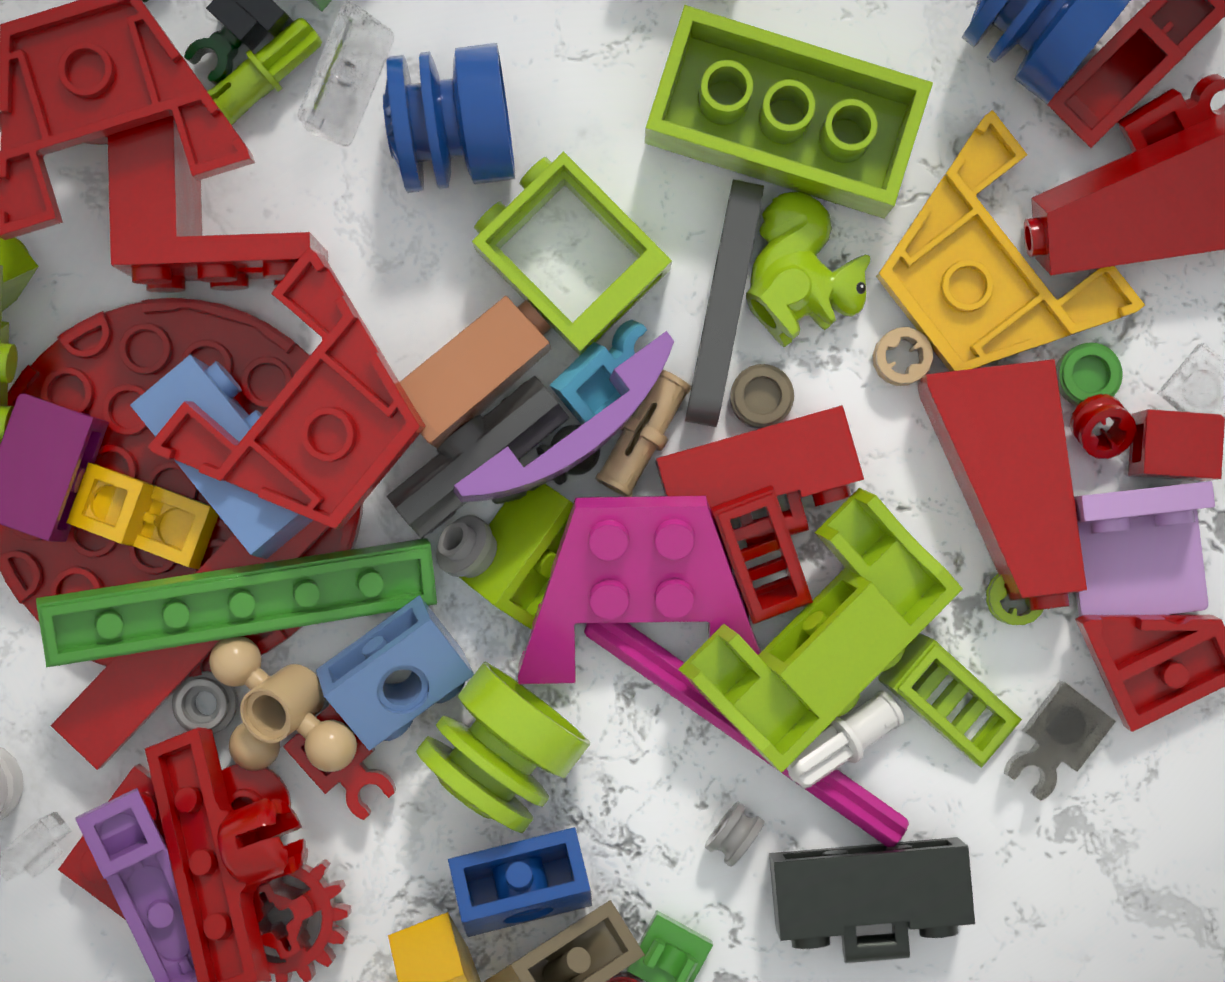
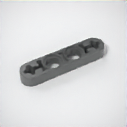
[685,179,764,427]

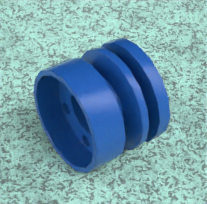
[961,0,1131,104]
[383,43,515,193]

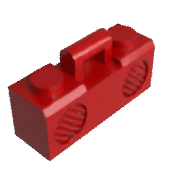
[655,405,864,547]

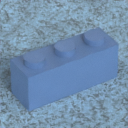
[130,355,313,559]

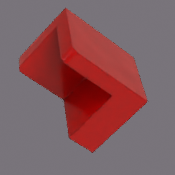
[1128,409,1225,481]

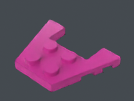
[518,496,762,684]

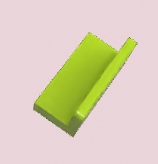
[459,483,573,630]

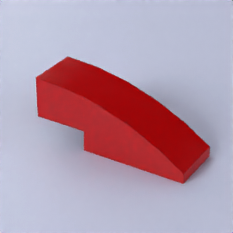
[1047,0,1225,148]

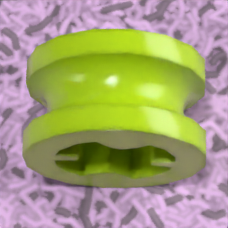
[986,574,1043,625]

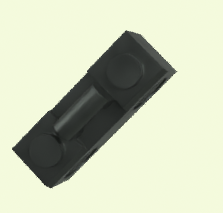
[769,837,975,963]

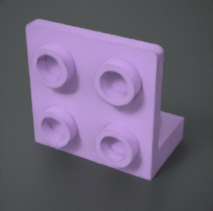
[1074,481,1215,617]

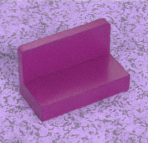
[0,394,109,542]

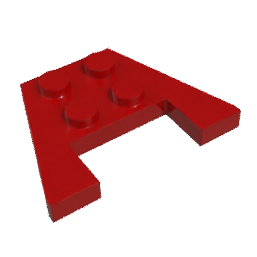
[0,0,255,240]
[147,247,426,529]

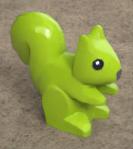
[746,192,871,347]

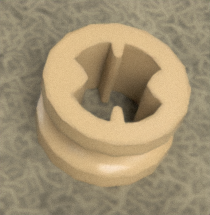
[872,327,933,386]

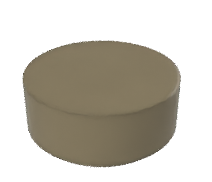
[730,364,794,429]

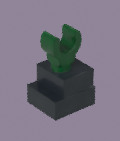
[184,0,293,85]

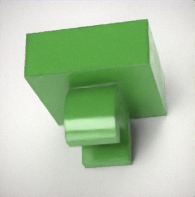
[626,910,713,982]

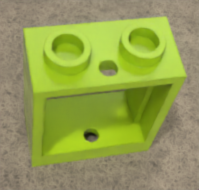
[472,151,672,356]

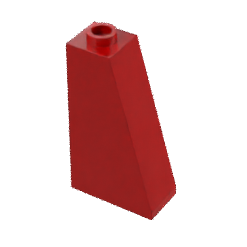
[1024,112,1225,275]
[918,359,1087,611]

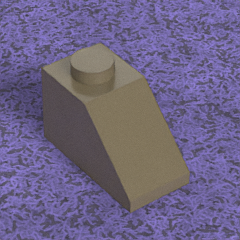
[484,900,645,982]

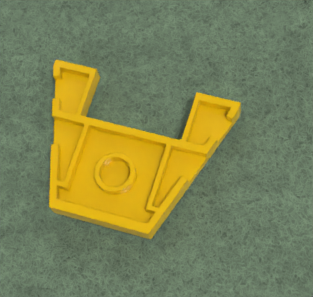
[876,110,1145,372]

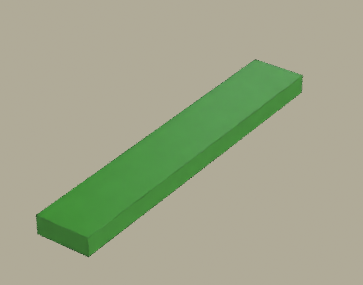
[36,538,437,668]

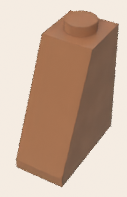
[400,296,551,449]

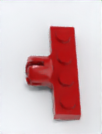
[145,727,306,982]

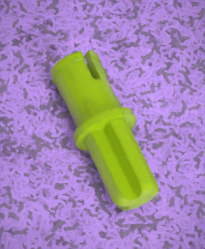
[208,18,322,125]

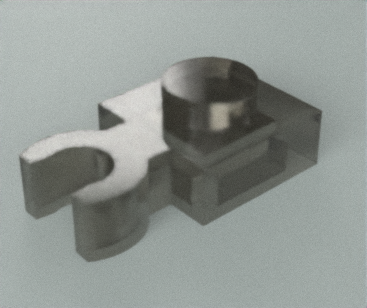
[1004,680,1116,801]

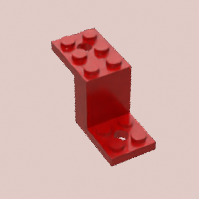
[0,112,328,293]

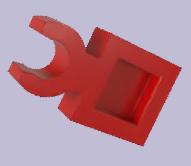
[1117,74,1225,152]
[283,704,396,820]

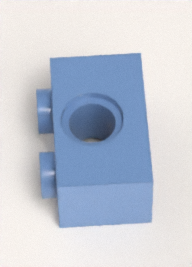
[316,595,474,751]

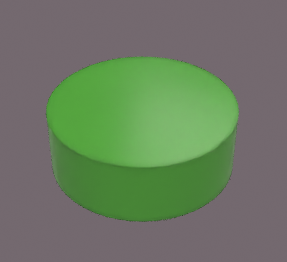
[1056,343,1123,406]

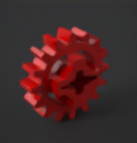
[253,848,352,982]

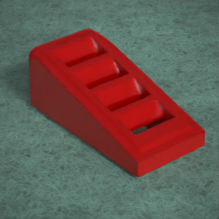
[711,485,813,624]

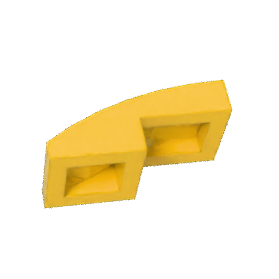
[66,462,219,569]

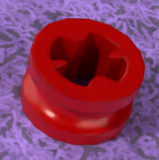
[1070,394,1137,459]

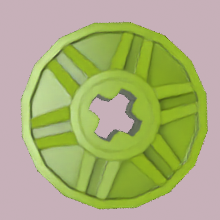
[416,662,591,833]

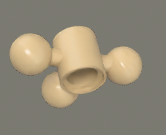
[209,636,357,772]

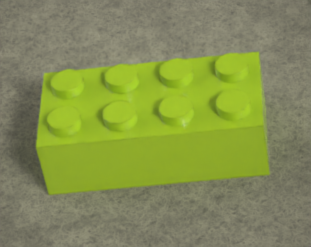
[644,5,933,219]

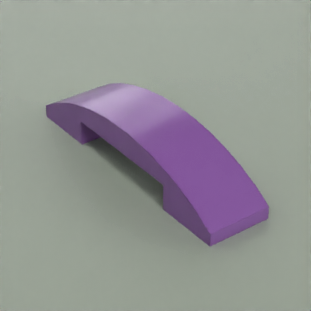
[454,331,674,502]
[75,788,197,982]

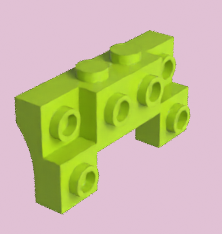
[678,488,963,773]

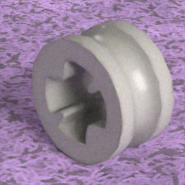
[705,801,765,867]

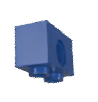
[448,827,592,937]

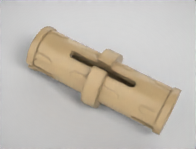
[595,370,691,497]

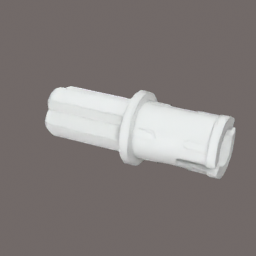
[787,690,904,788]

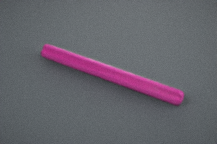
[584,623,909,847]

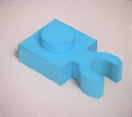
[549,320,648,425]

